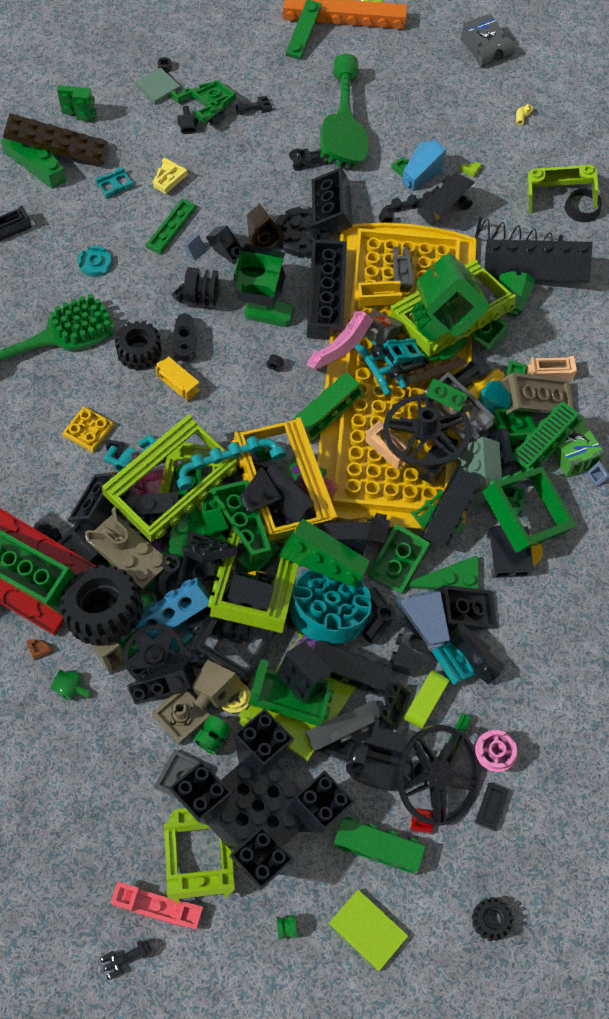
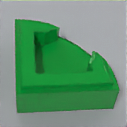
[391,156,407,178]

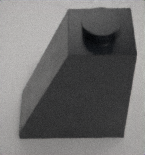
[320,517,371,556]

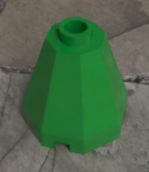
[498,271,535,317]

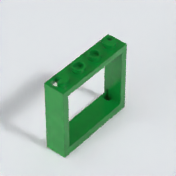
[482,466,576,553]

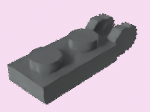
[393,247,413,288]

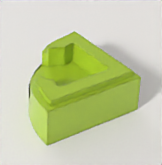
[460,162,483,178]

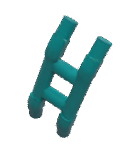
[354,341,407,395]

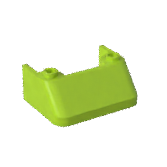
[527,165,598,213]

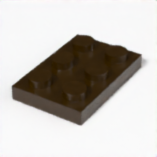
[404,356,467,384]

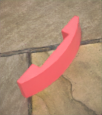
[110,881,203,930]

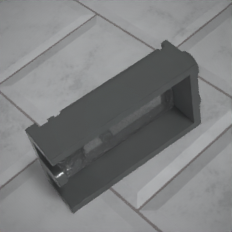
[423,372,497,443]

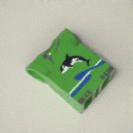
[553,415,605,478]

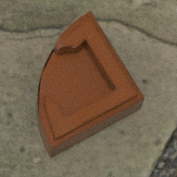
[26,639,53,660]

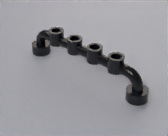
[378,191,473,223]

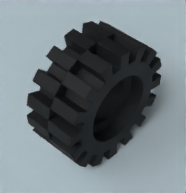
[472,897,514,941]

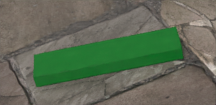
[146,199,197,255]

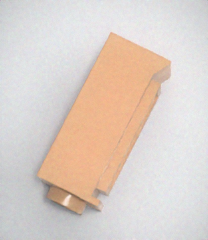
[526,356,577,380]
[365,421,412,470]

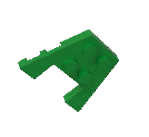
[170,80,236,123]

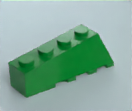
[210,480,271,564]

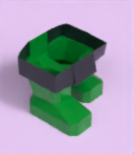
[233,244,294,327]

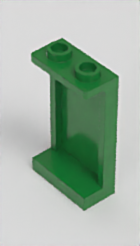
[247,659,334,727]

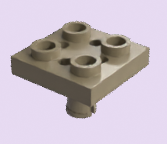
[152,690,210,745]

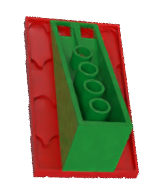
[0,508,98,636]

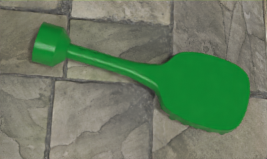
[320,54,368,169]
[0,294,114,362]

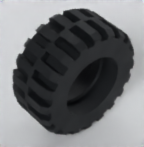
[60,565,143,646]

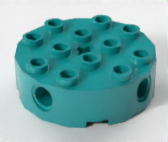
[289,570,372,644]

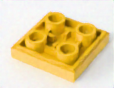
[62,406,115,453]

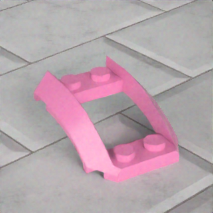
[306,311,374,371]

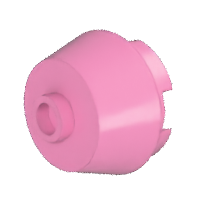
[475,730,517,772]

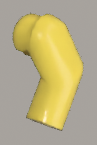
[516,104,533,125]

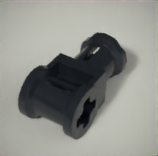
[289,148,324,171]

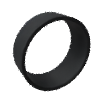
[564,188,602,223]

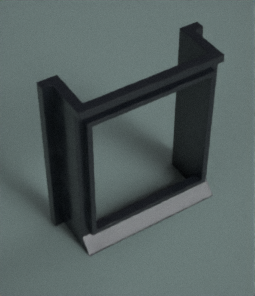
[188,587,275,686]

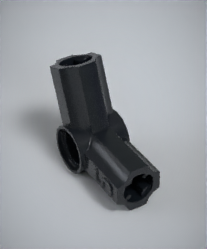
[453,354,491,387]
[361,587,395,644]

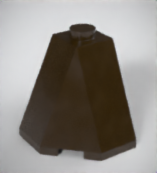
[247,204,285,249]

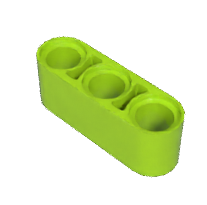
[404,670,450,729]

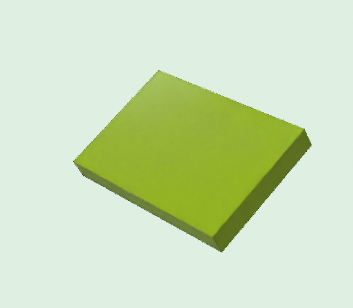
[328,890,408,972]

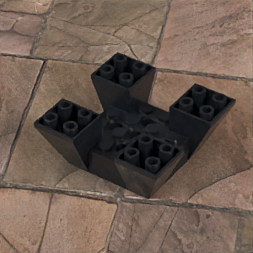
[168,709,355,891]

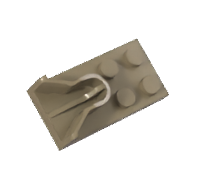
[500,373,574,415]
[85,507,171,591]

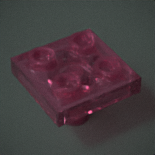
[129,452,164,495]

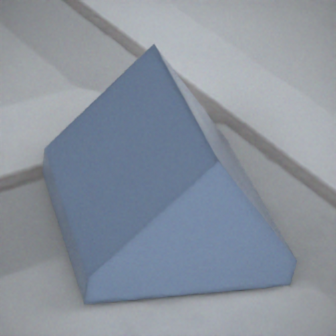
[586,461,609,487]

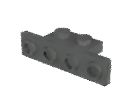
[306,700,380,751]

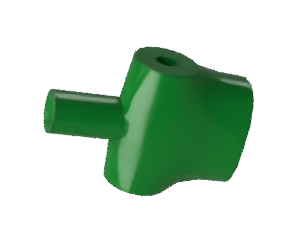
[50,669,91,700]

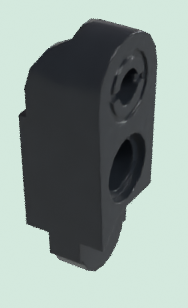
[173,313,196,361]

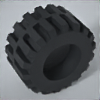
[115,321,162,370]

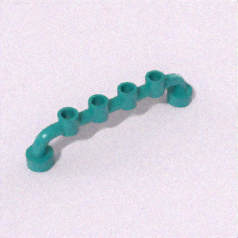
[176,436,287,491]

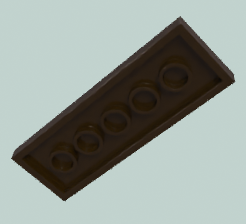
[3,113,108,166]

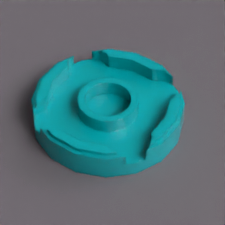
[78,246,112,277]
[479,380,511,413]

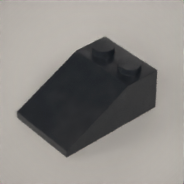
[434,585,498,632]

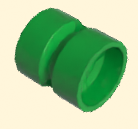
[193,715,232,755]

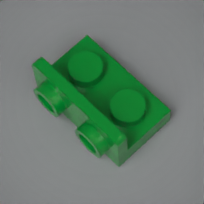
[426,378,468,411]

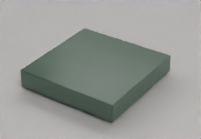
[135,68,180,105]

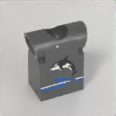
[460,14,515,66]

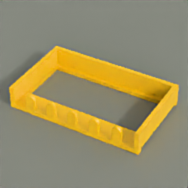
[231,417,337,542]

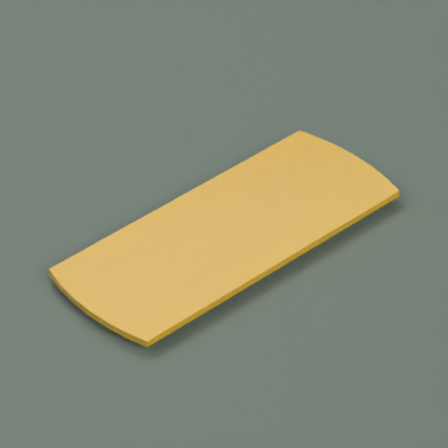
[313,223,476,531]

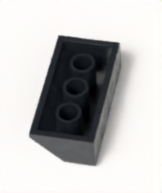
[311,167,353,233]

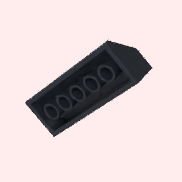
[307,239,347,339]
[485,239,593,283]

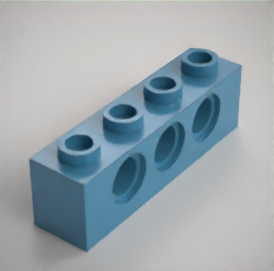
[131,577,210,639]

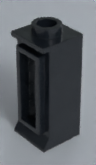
[0,205,32,241]

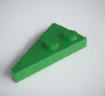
[409,556,478,590]

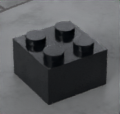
[277,640,332,704]

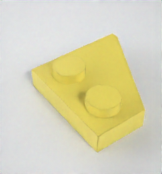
[153,158,188,194]

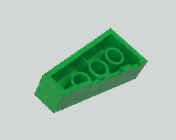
[1,138,66,189]
[278,518,370,587]

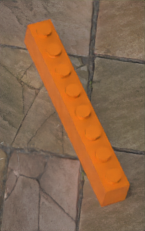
[283,0,407,29]

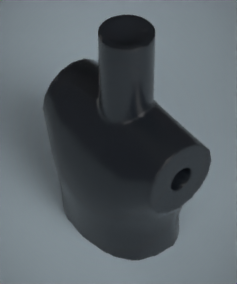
[177,106,198,134]

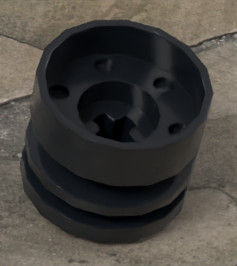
[183,267,220,308]

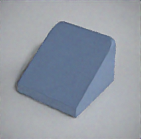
[185,234,206,260]

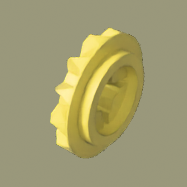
[222,684,250,714]

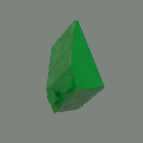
[368,524,433,594]

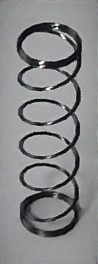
[475,217,563,241]

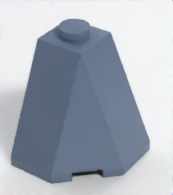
[397,591,450,647]

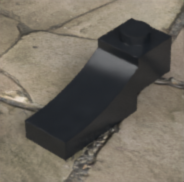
[448,622,505,685]

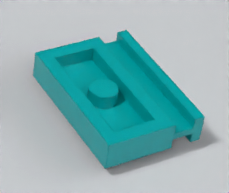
[432,642,476,685]

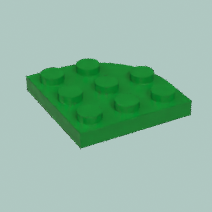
[168,506,227,569]

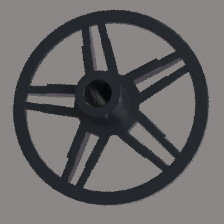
[383,394,471,467]
[397,725,480,826]

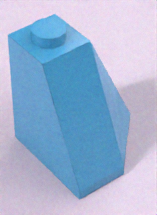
[402,140,446,191]

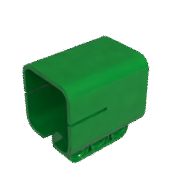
[411,254,489,342]

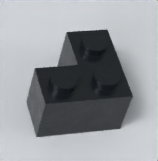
[228,570,276,610]

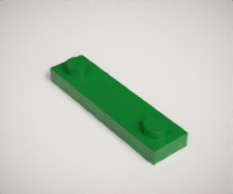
[286,0,321,60]

